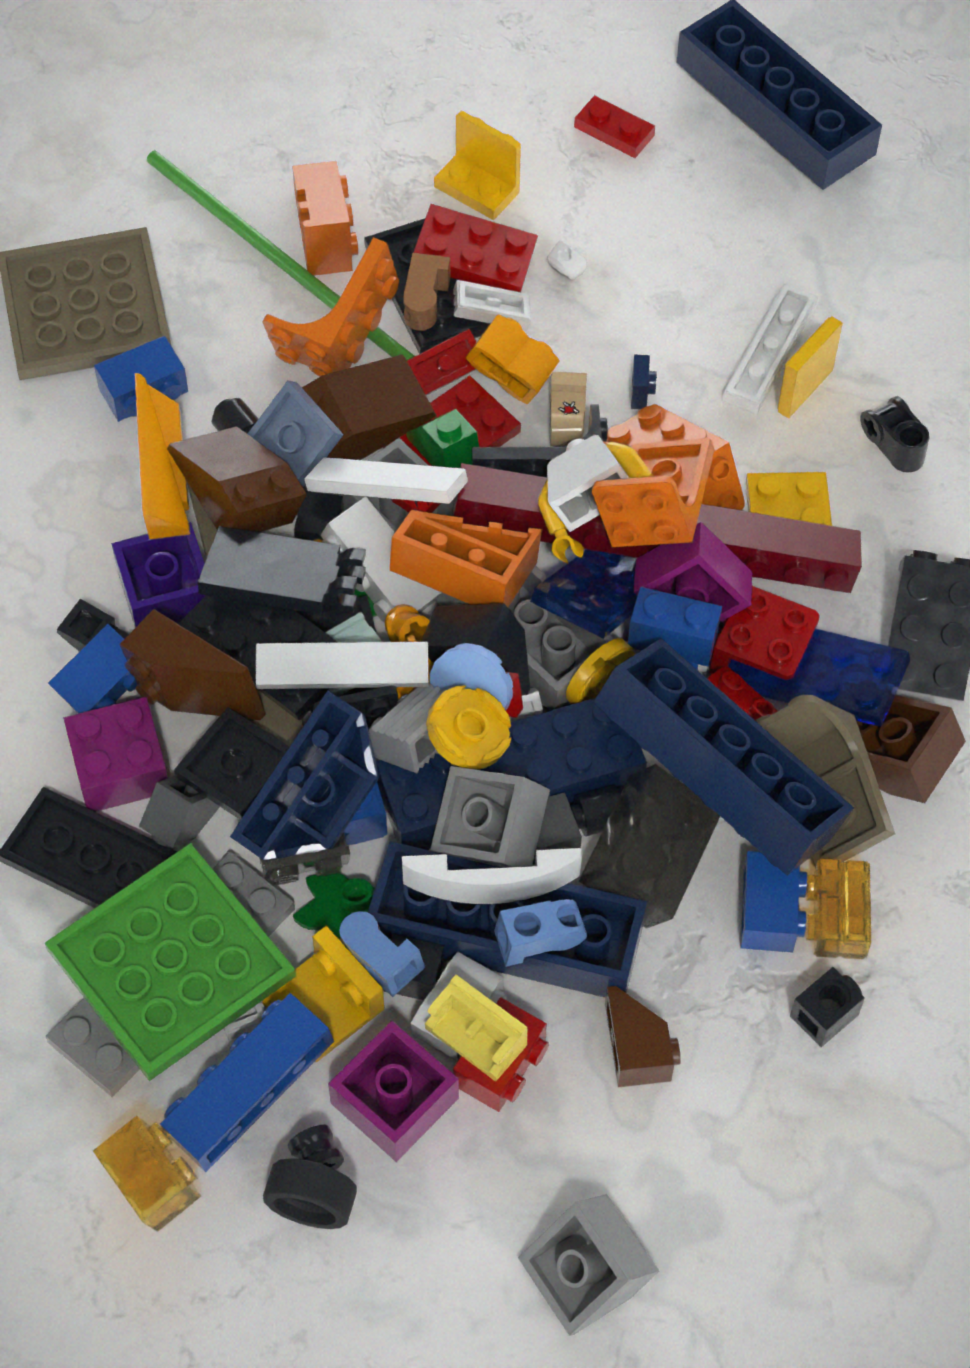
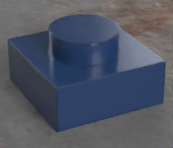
[631,354,657,409]

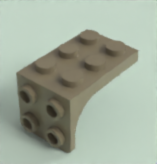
[756,695,895,872]

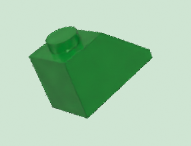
[406,409,479,468]

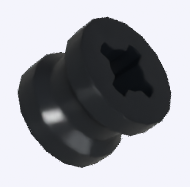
[288,1124,344,1170]

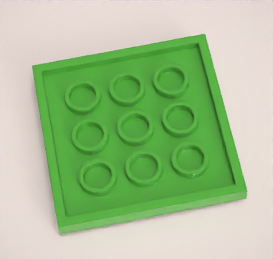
[45,843,296,1081]

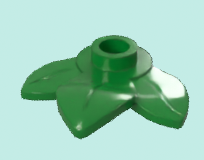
[293,873,375,939]

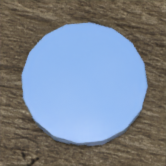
[430,643,513,710]

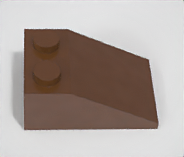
[302,354,437,460]
[167,426,307,532]
[119,609,266,720]
[832,684,966,803]

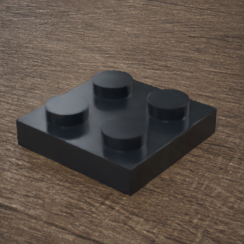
[174,707,289,820]

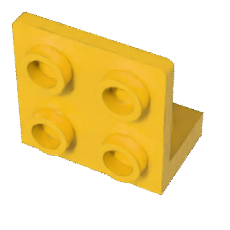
[434,110,521,220]
[262,926,385,1062]

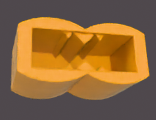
[466,314,560,404]

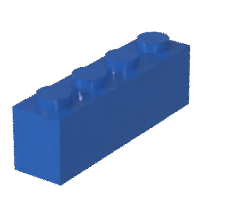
[160,993,334,1172]

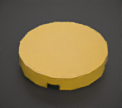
[566,638,636,704]
[426,686,511,769]

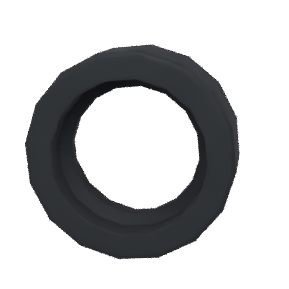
[263,1158,357,1229]

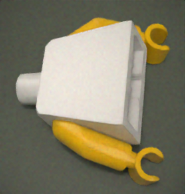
[538,435,653,564]

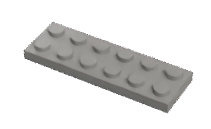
[46,852,295,1097]

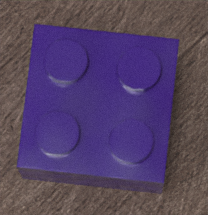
[111,522,206,628]

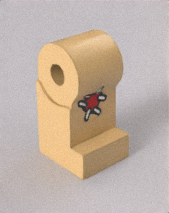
[550,372,587,447]

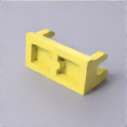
[425,975,527,1082]

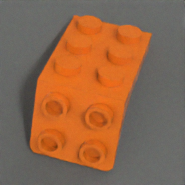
[262,237,399,376]
[604,404,745,510]
[592,438,714,547]

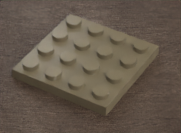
[0,227,171,380]

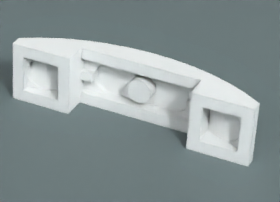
[402,848,582,904]

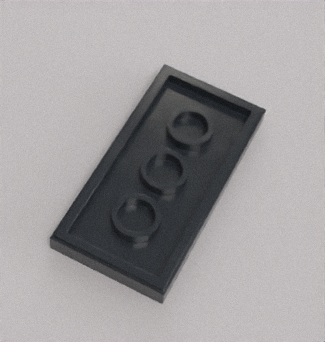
[364,218,490,354]
[0,787,178,908]

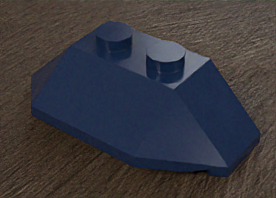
[230,691,379,862]

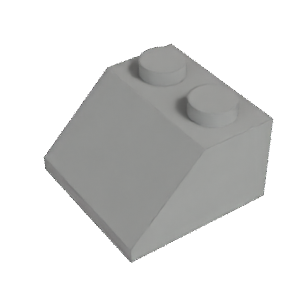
[430,766,550,868]
[518,1194,660,1336]

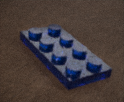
[530,549,637,639]
[728,629,910,727]

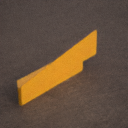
[135,373,190,540]

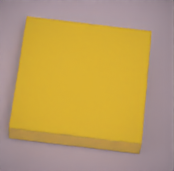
[777,316,843,419]

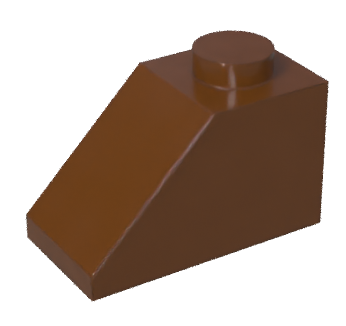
[605,986,681,1087]

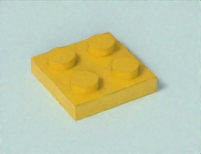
[746,472,832,526]

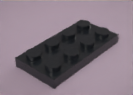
[179,595,339,721]

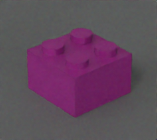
[634,522,752,622]
[63,697,168,812]
[328,1021,459,1162]

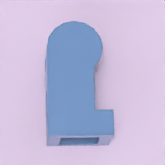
[494,899,587,967]
[339,911,425,997]

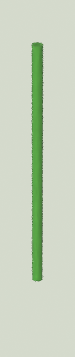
[147,150,415,360]

